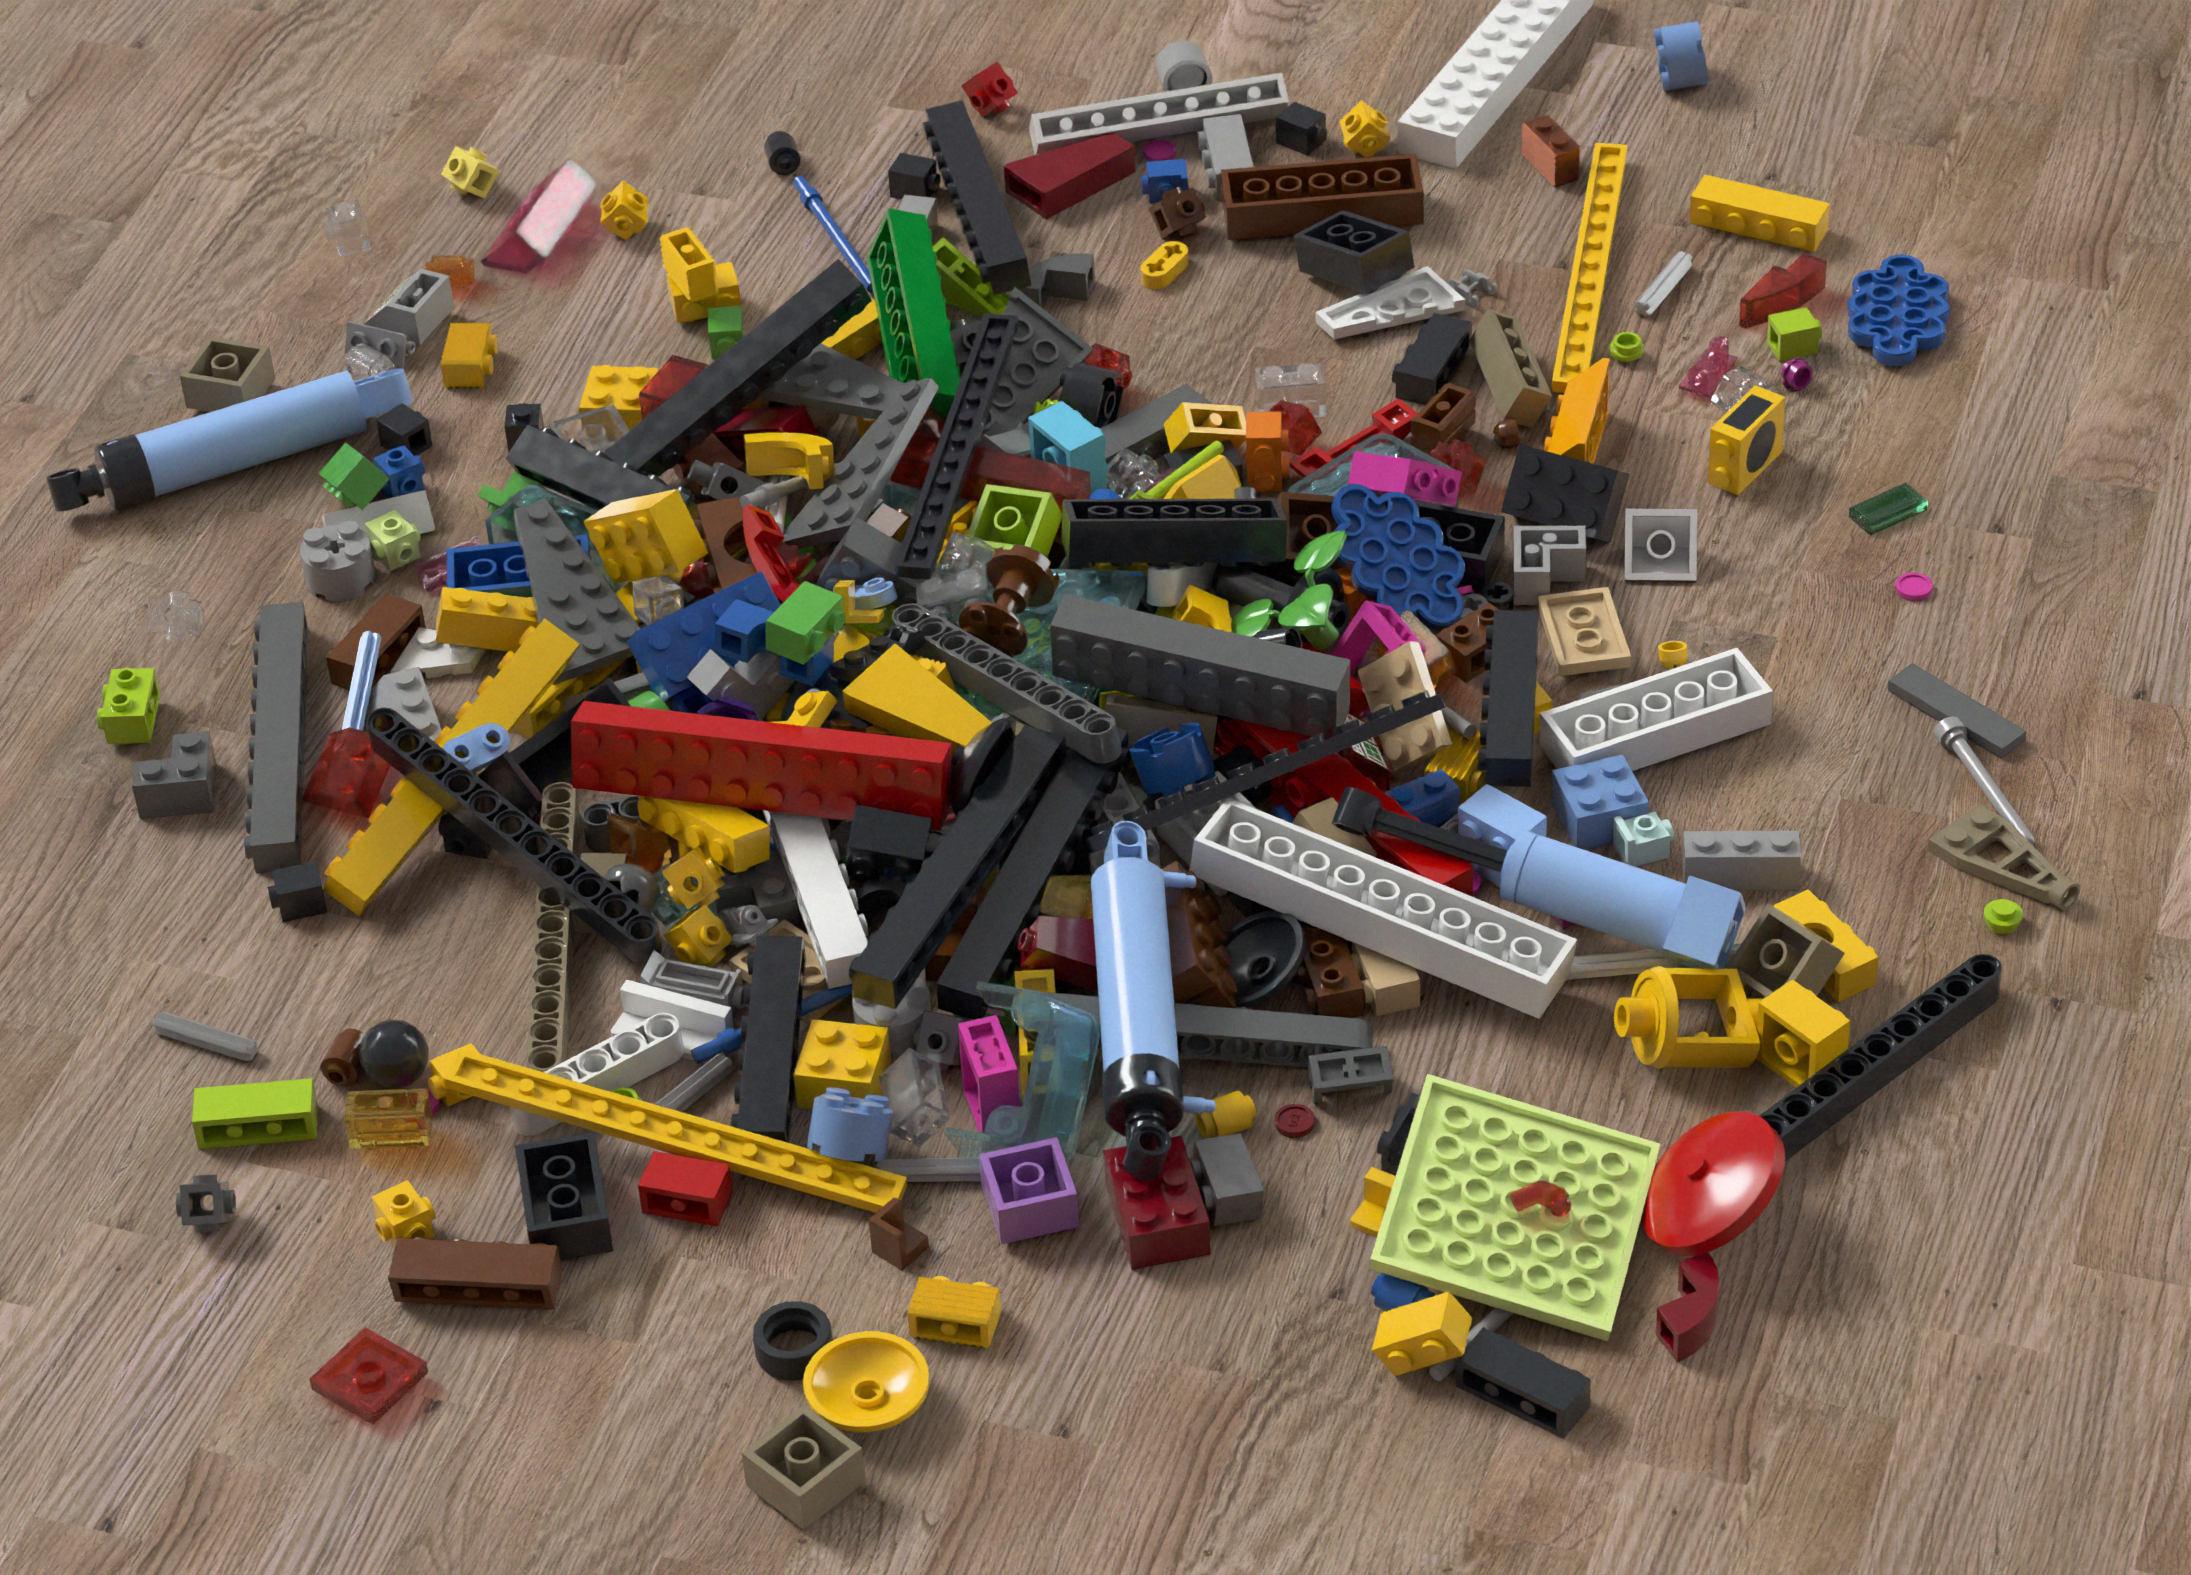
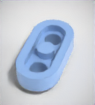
[833,578,898,609]
[443,723,510,773]

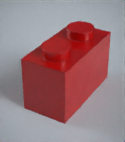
[638,1151,733,1226]

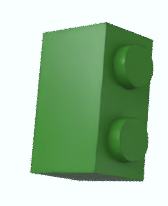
[766,581,845,665]

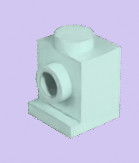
[1613,812,1674,867]

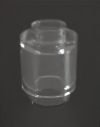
[345,343,395,379]

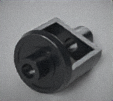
[1212,562,1350,641]

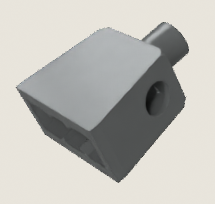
[687,460,767,510]

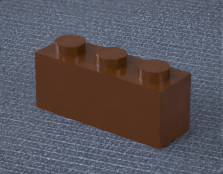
[326,593,426,690]

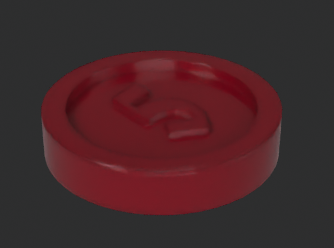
[1275,1104,1315,1138]

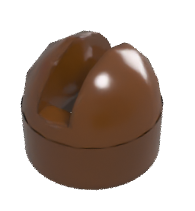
[1493,418,1519,447]

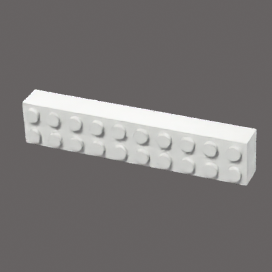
[1398,0,1594,169]
[1189,798,1577,1019]

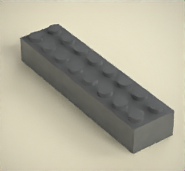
[1050,594,1350,739]

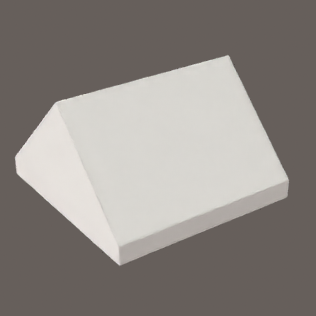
[1624,509,1697,581]

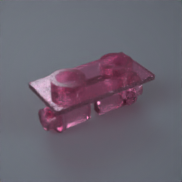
[1679,336,1738,398]

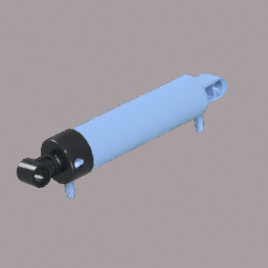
[46,368,413,512]
[1091,821,1216,1180]

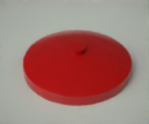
[1641,1111,1785,1256]

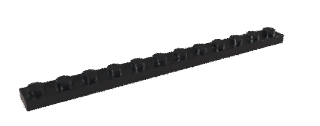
[894,313,1019,580]

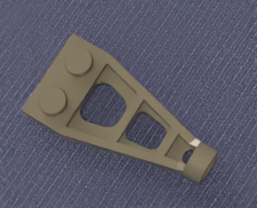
[1928,804,2080,910]

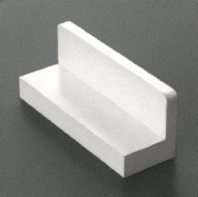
[322,490,435,535]
[611,980,734,1064]

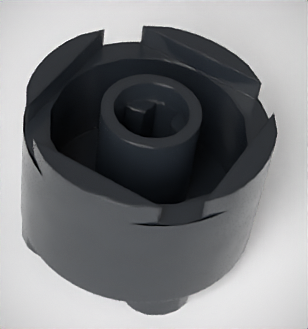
[1058,362,1124,429]

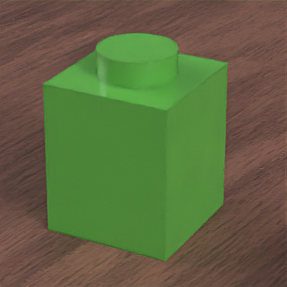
[708,306,744,359]

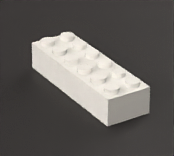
[1539,648,1773,771]

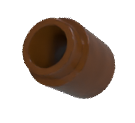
[320,1029,365,1086]

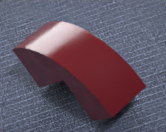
[1656,1252,1719,1363]

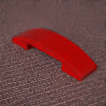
[1290,398,1418,485]
[743,504,801,602]

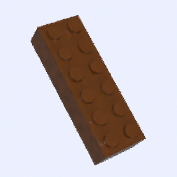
[1221,154,1424,240]

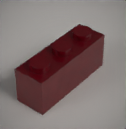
[713,405,818,460]

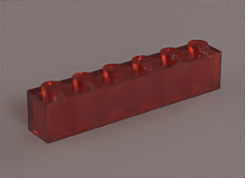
[888,432,1091,521]

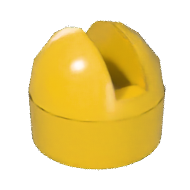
[1658,641,1688,670]

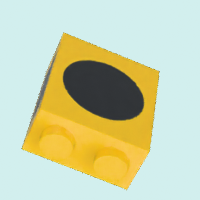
[1708,385,1785,495]

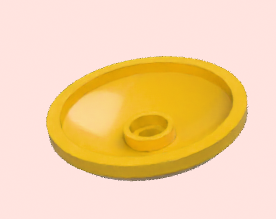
[803,1331,929,1432]

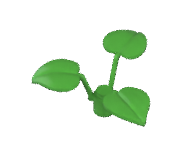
[1231,530,1347,650]

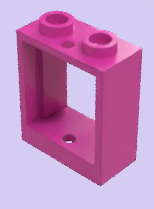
[1348,451,1462,506]
[1330,600,1427,717]
[958,1015,1022,1145]

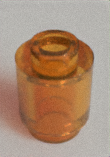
[425,255,475,288]

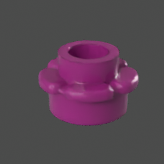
[1781,357,1813,390]

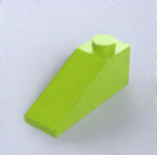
[932,237,1010,317]

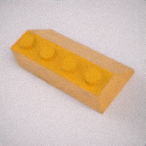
[1544,358,1610,464]

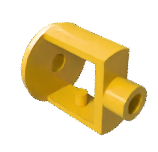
[1614,966,1763,1069]

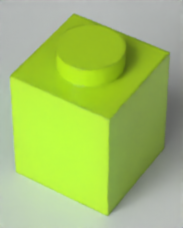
[1767,307,1822,362]

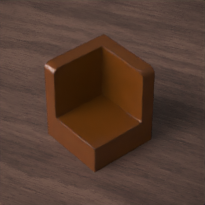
[868,1197,929,1271]

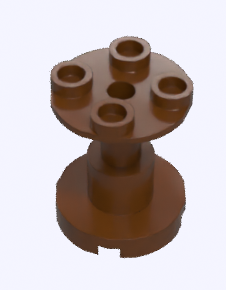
[959,545,1060,658]

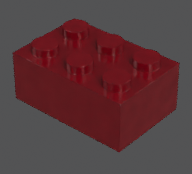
[1103,1135,1211,1270]

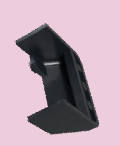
[478,677,631,819]

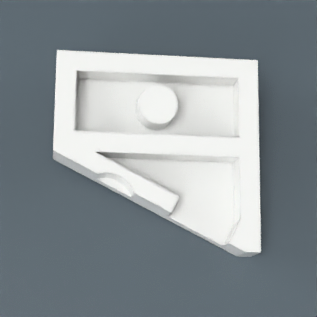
[391,627,486,679]

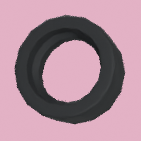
[753,1301,833,1380]

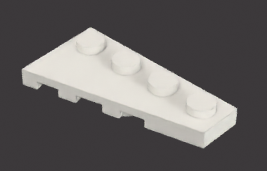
[1316,266,1465,340]

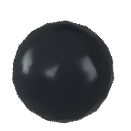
[359,1019,429,1089]

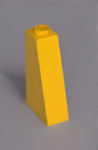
[843,644,992,758]

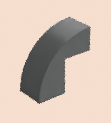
[1018,254,1095,309]

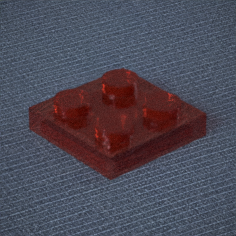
[309,1327,429,1425]

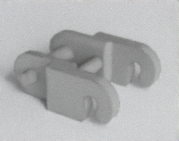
[1448,270,1498,308]

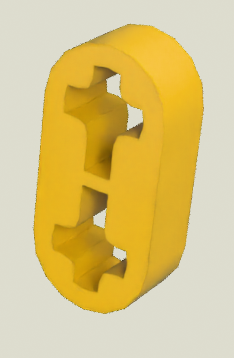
[1141,241,1189,289]

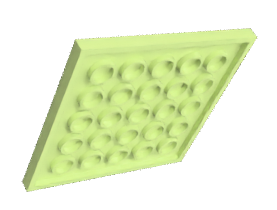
[1368,1074,1660,1341]

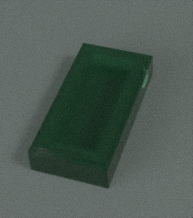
[1849,482,1928,536]

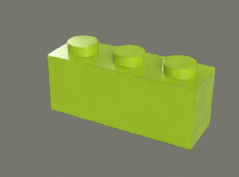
[192,1078,318,1149]

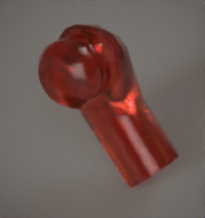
[1509,1180,1572,1217]

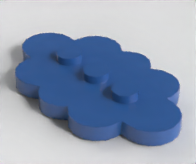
[1847,254,1950,366]
[1331,484,1465,630]

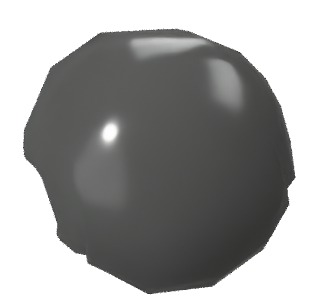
[604,863,660,915]

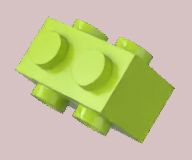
[97,668,160,744]

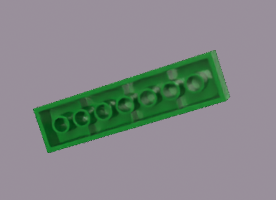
[867,208,960,446]

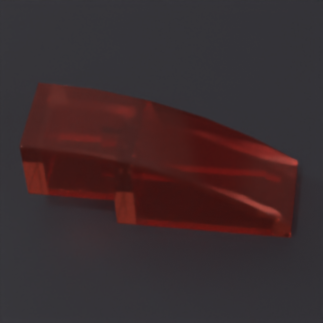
[1739,252,1827,329]

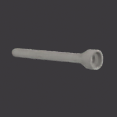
[1934,716,2035,845]

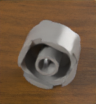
[300,521,376,602]
[852,978,932,1059]

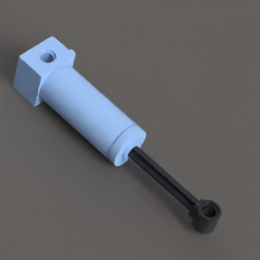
[1331,787,1746,969]

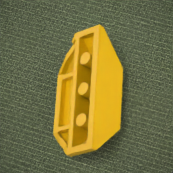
[1164,454,1241,499]

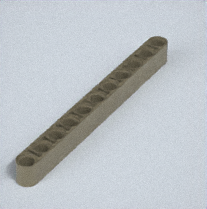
[526,782,580,1072]

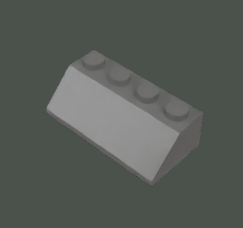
[362,667,442,806]

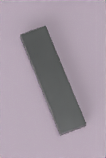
[1888,663,2027,758]

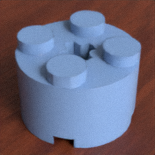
[1653,21,1708,91]
[807,1088,893,1162]

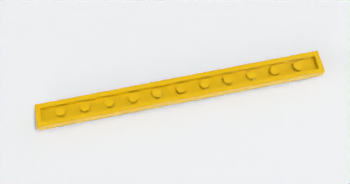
[1552,143,1628,393]
[445,1048,907,1213]

